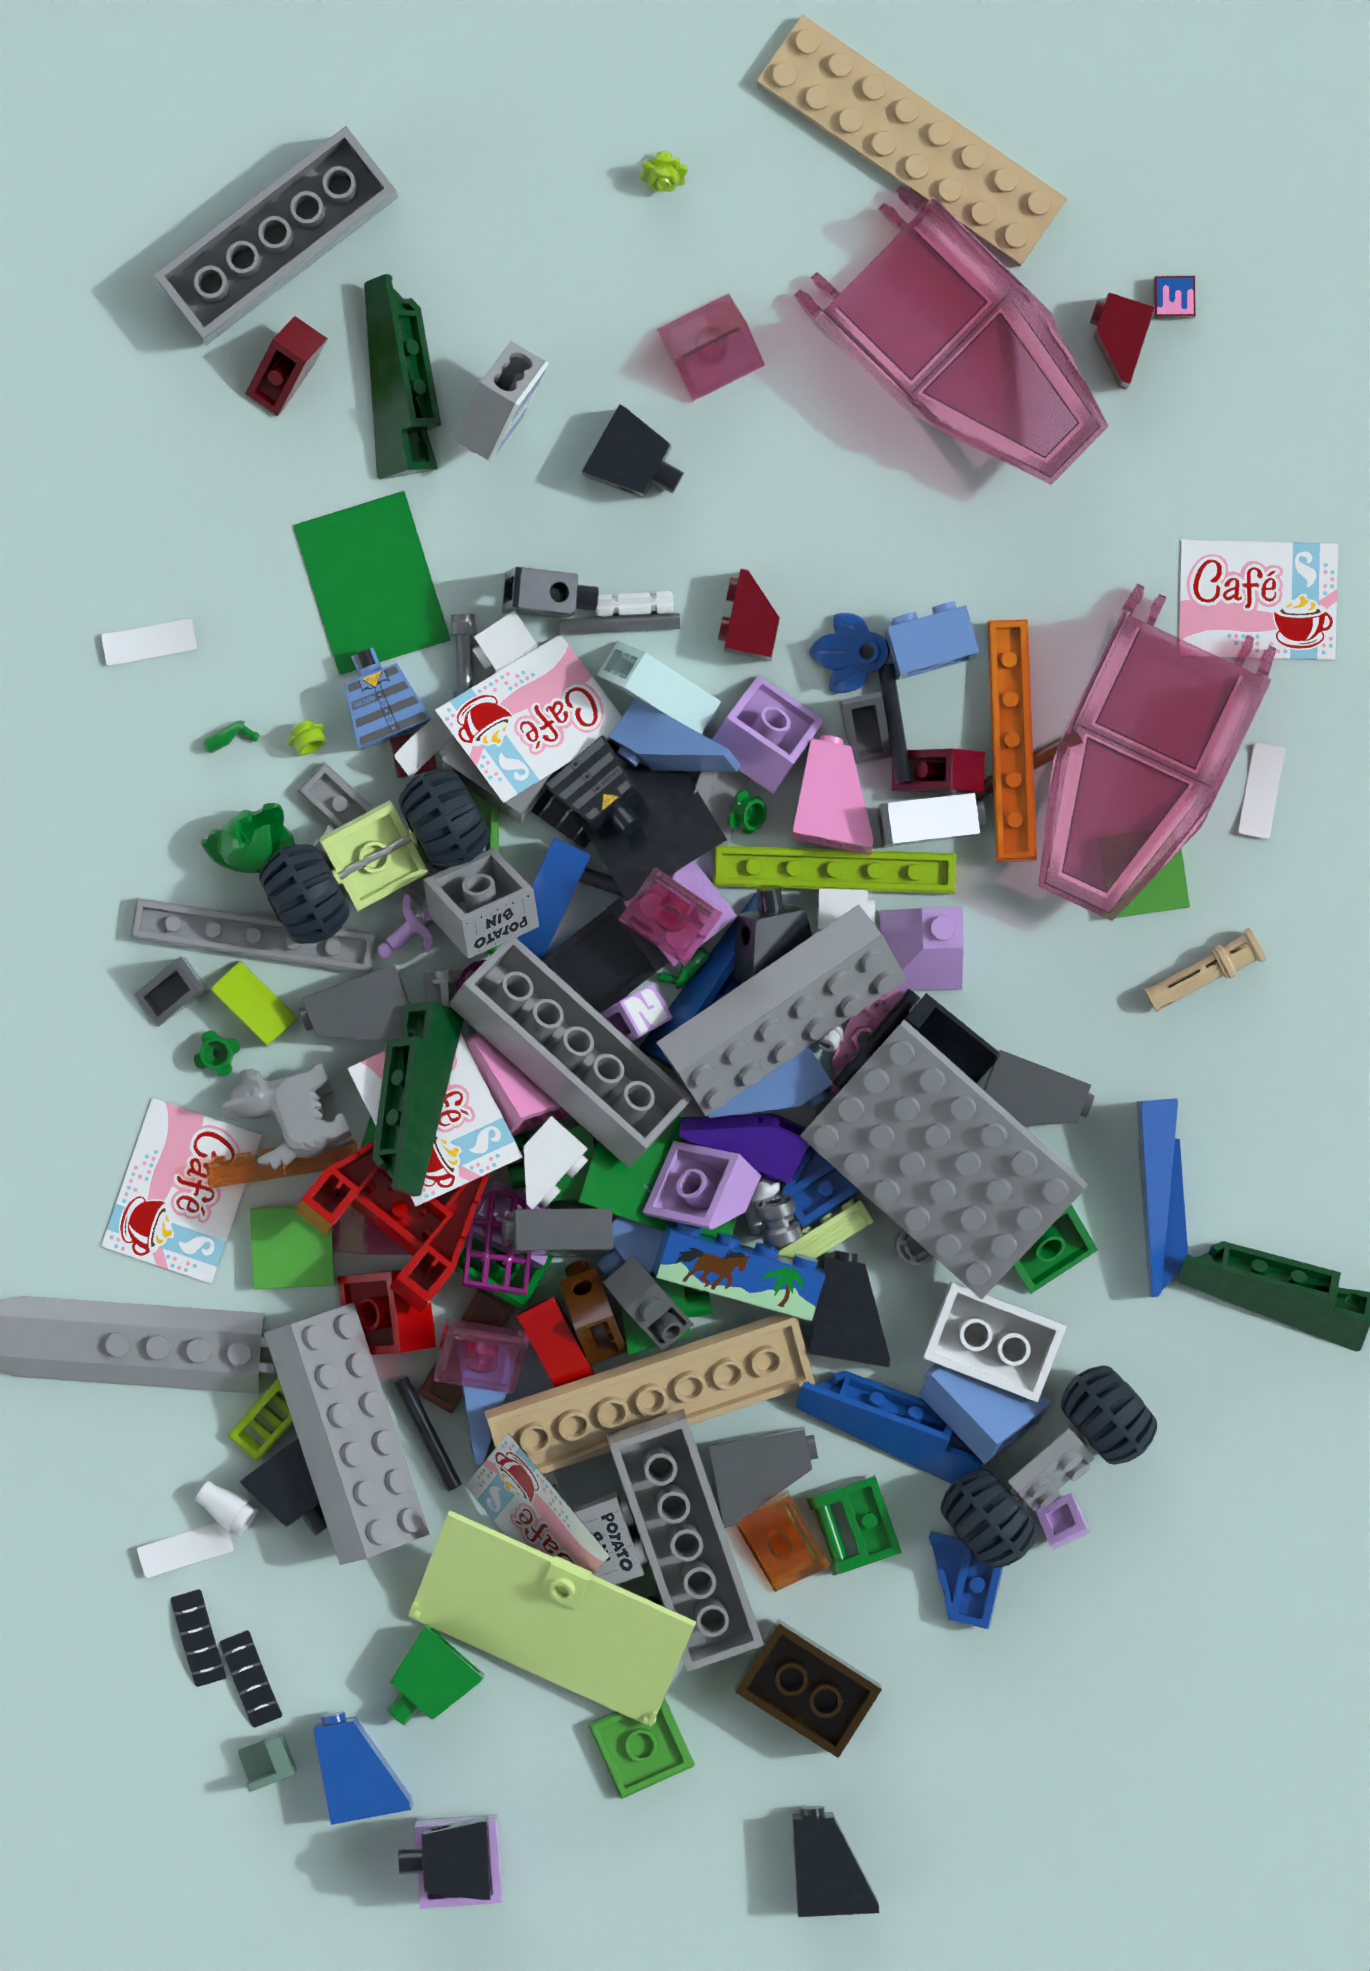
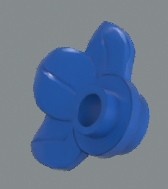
[809,613,890,694]

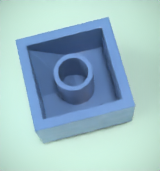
[885,601,979,680]

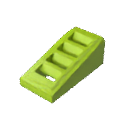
[227,1378,293,1462]

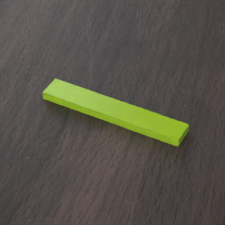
[713,845,957,894]

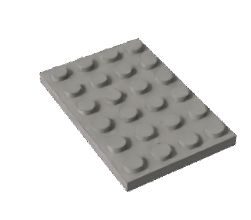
[800,1020,1088,1299]

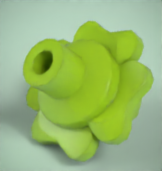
[640,150,688,192]

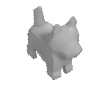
[220,1063,355,1170]

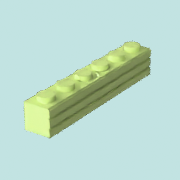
[776,1198,874,1259]

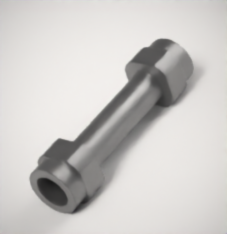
[451,614,476,699]

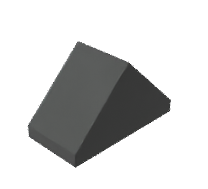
[839,691,892,764]
[135,956,209,1027]

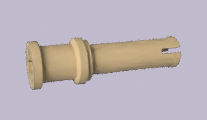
[1144,928,1266,1012]

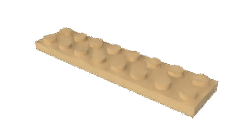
[757,15,1067,267]
[484,1313,815,1474]

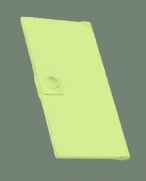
[408,1510,696,1727]

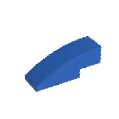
[516,838,591,961]

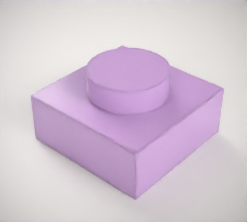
[1035,1493,1090,1549]

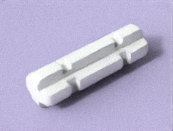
[595,591,674,617]

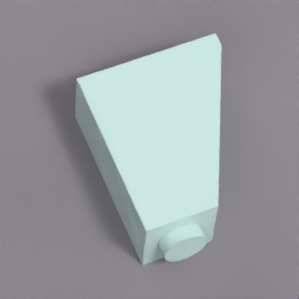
[596,641,721,734]

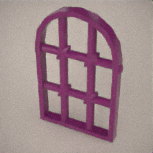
[462,1190,531,1296]

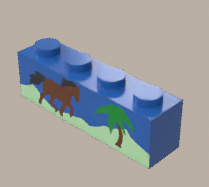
[652,1223,826,1321]

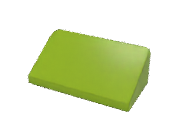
[211,961,298,1046]

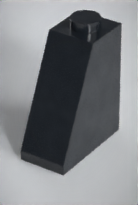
[808,1250,891,1367]
[792,1806,879,1917]

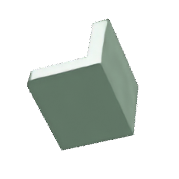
[238,1732,297,1792]

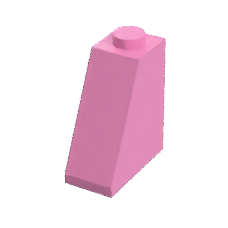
[792,735,874,855]
[465,1032,569,1136]

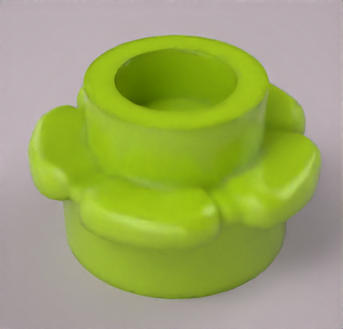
[288,720,327,756]

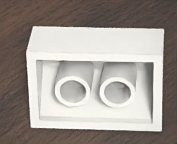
[923,1280,1067,1402]

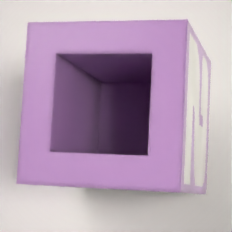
[600,983,673,1042]

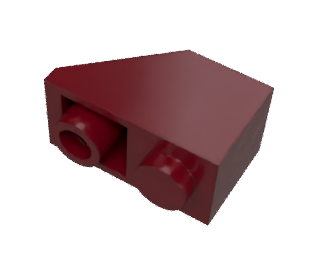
[718,568,780,661]

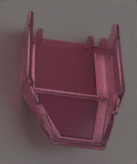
[794,186,1108,485]
[1038,583,1276,921]

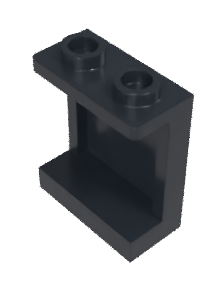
[543,897,670,1013]

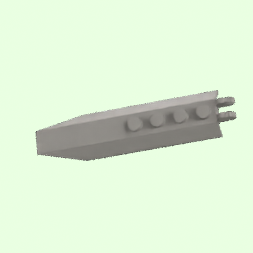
[0,1296,277,1394]

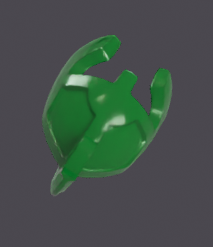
[201,803,295,873]

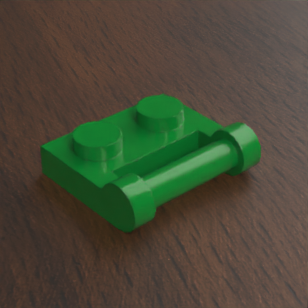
[807,1475,902,1576]

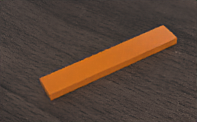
[987,619,1037,863]

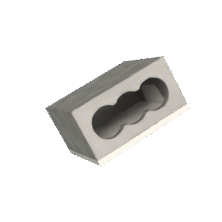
[453,341,549,462]

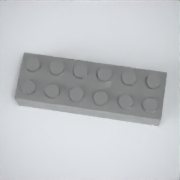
[153,126,398,345]
[656,904,907,1116]
[448,938,693,1168]
[264,1302,430,1565]
[607,1409,764,1672]

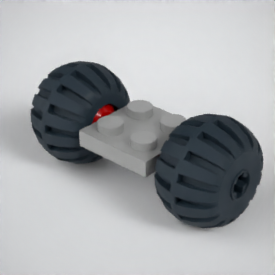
[940,1365,1158,1568]

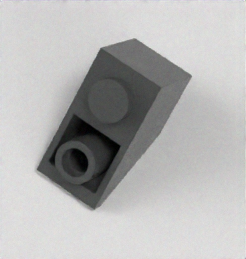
[603,1256,694,1351]

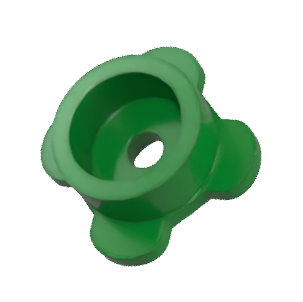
[727,790,767,835]
[194,1030,240,1076]

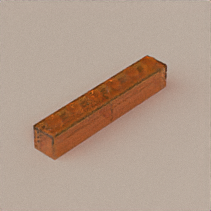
[205,1141,358,1188]

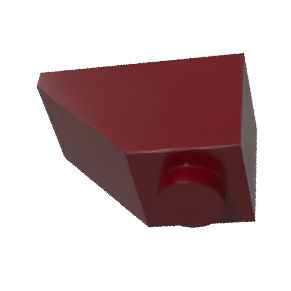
[1090,292,1155,389]
[245,316,328,416]
[891,748,985,793]

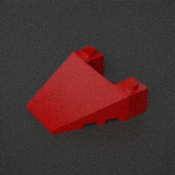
[294,1140,490,1313]

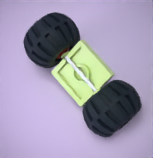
[259,769,489,944]

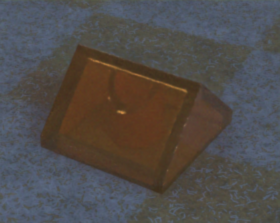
[735,1491,830,1592]

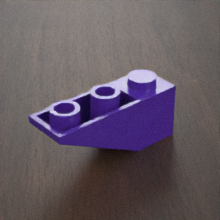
[678,1113,809,1184]

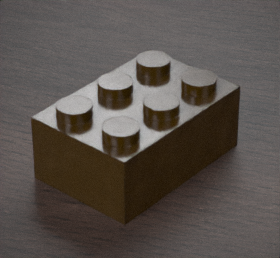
[735,1619,882,1758]

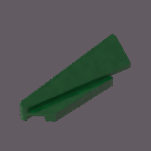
[364,274,441,479]
[372,1001,464,1197]
[1178,1241,1370,1352]

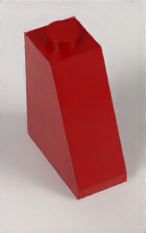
[517,1295,595,1387]

